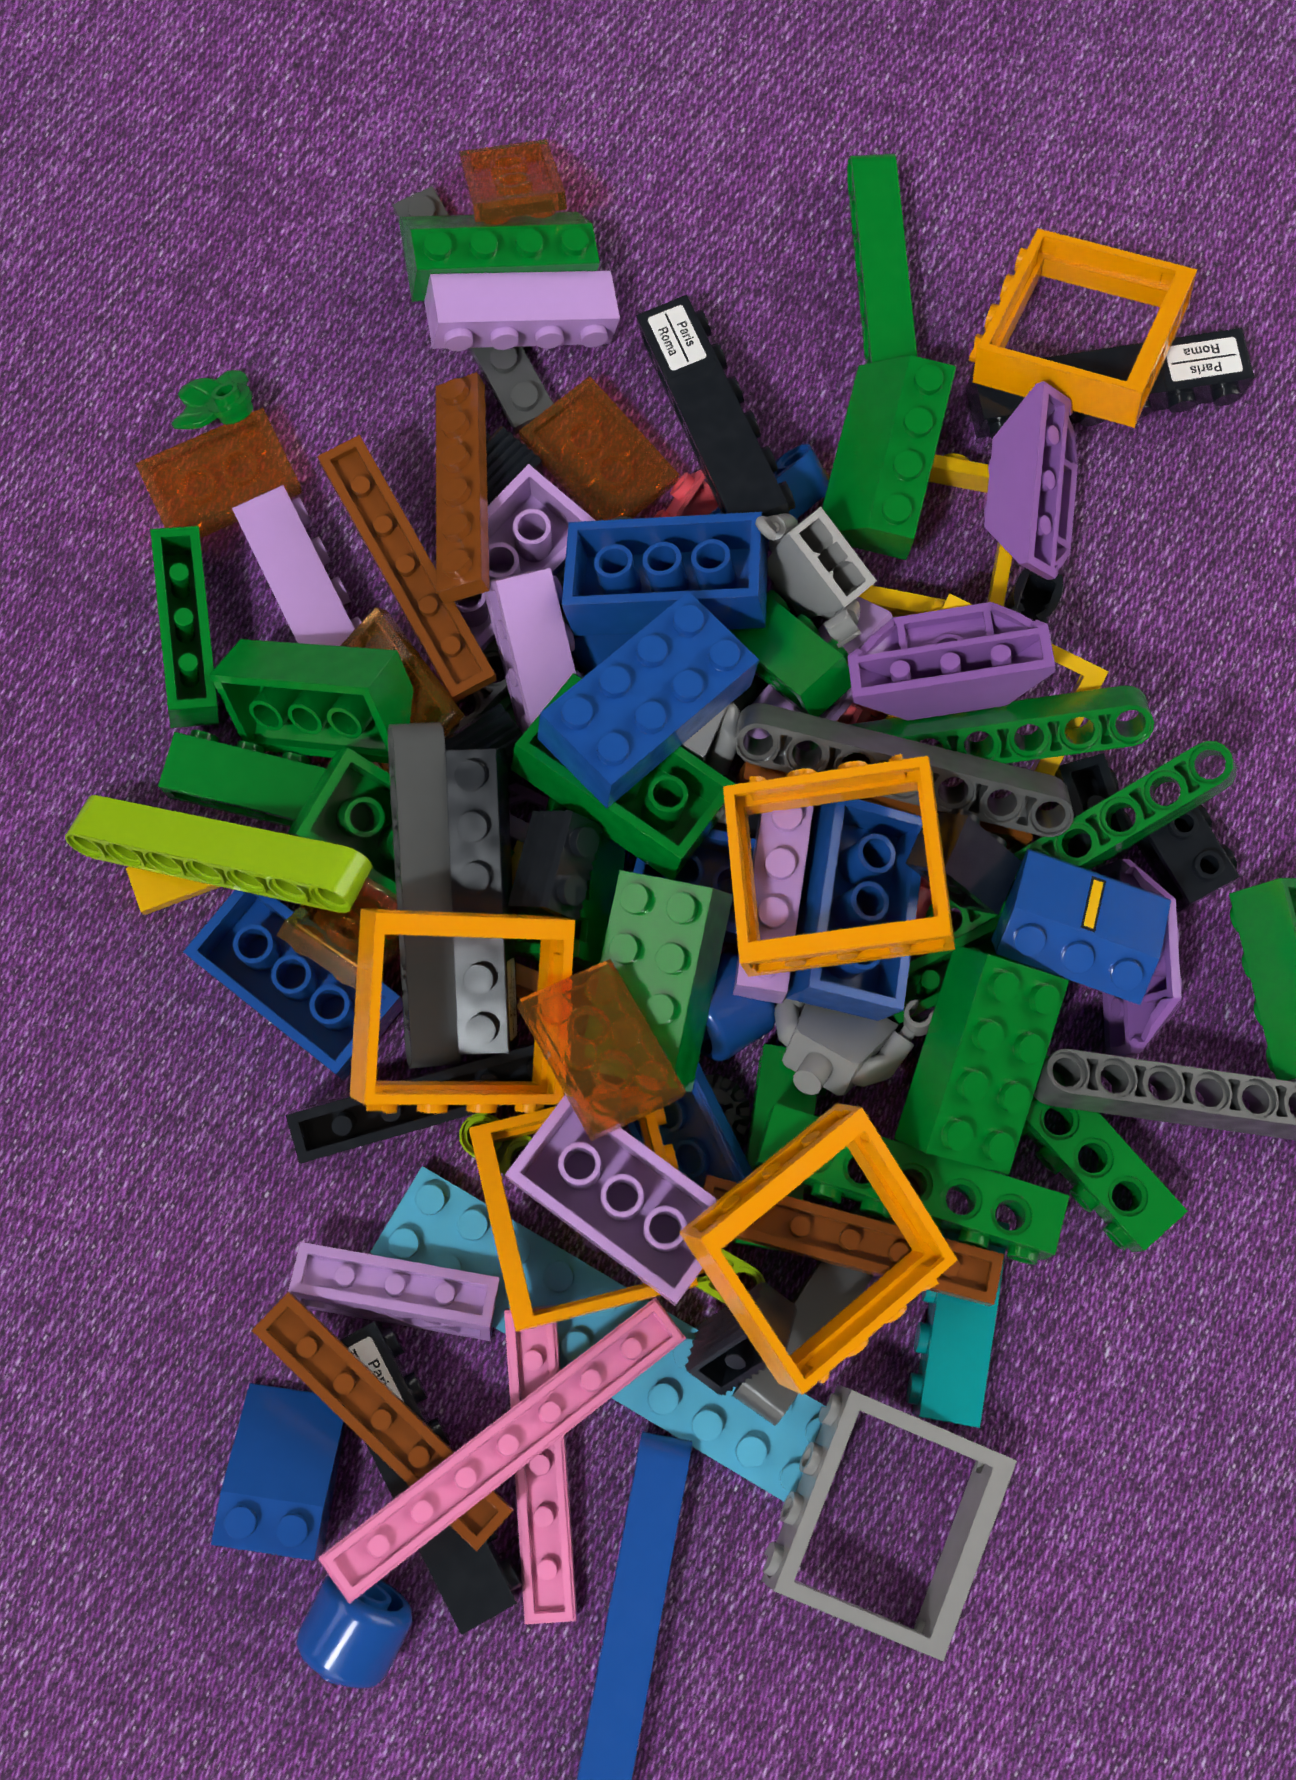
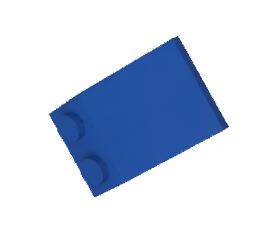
[211,1383,346,1561]

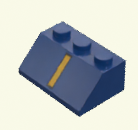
[991,848,1171,1005]

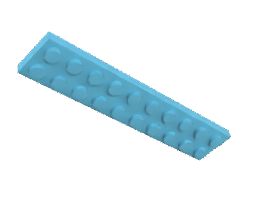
[370,1166,826,1502]

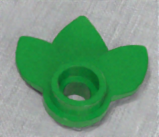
[171,370,254,430]

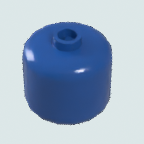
[700,952,776,1062]
[296,1575,412,1689]

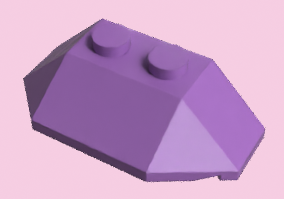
[984,381,1078,580]
[848,602,1056,721]
[1096,859,1183,1057]

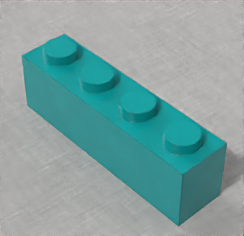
[906,1213,1010,1428]

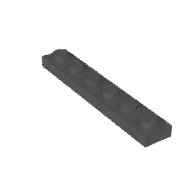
[392,186,556,435]

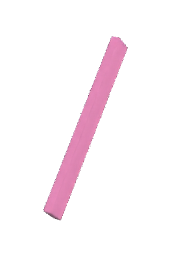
[318,1297,686,1604]

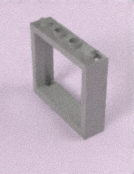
[761,1384,1017,1661]

